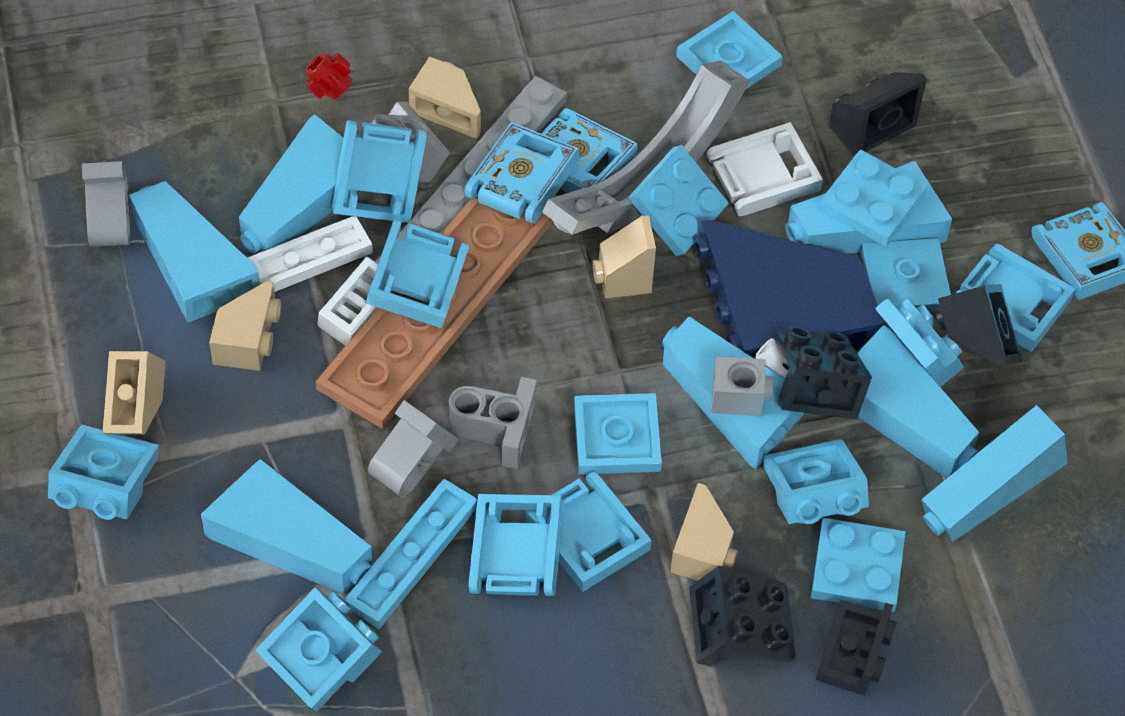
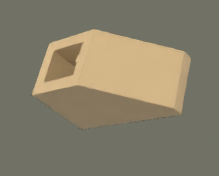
[209,282,281,371]

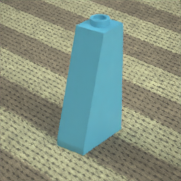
[239,115,358,254]
[785,161,952,254]
[129,181,260,323]
[662,317,804,469]
[858,325,979,478]
[922,405,1068,542]
[201,459,372,595]

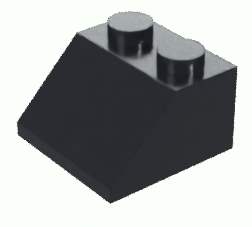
[829,72,927,157]
[936,284,1023,366]

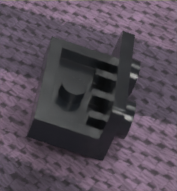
[815,600,897,696]

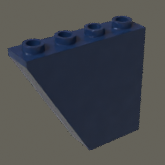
[695,220,884,367]

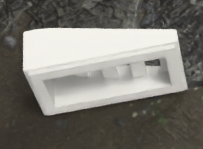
[317,257,392,346]

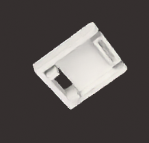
[706,122,823,216]

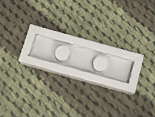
[247,216,373,292]

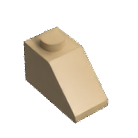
[409,56,481,139]
[593,215,656,298]
[103,351,166,435]
[670,483,738,581]

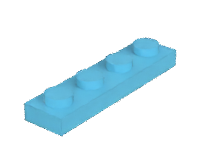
[344,479,478,629]

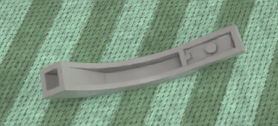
[542,60,750,234]

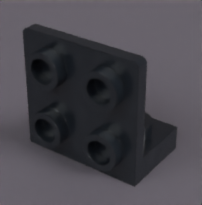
[772,326,872,419]
[689,566,796,667]

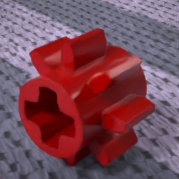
[305,53,352,99]

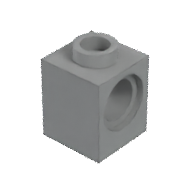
[712,356,773,416]

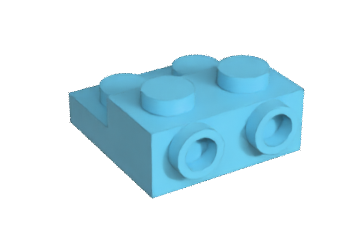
[875,298,965,387]
[48,424,159,520]
[763,439,869,524]
[255,588,382,711]

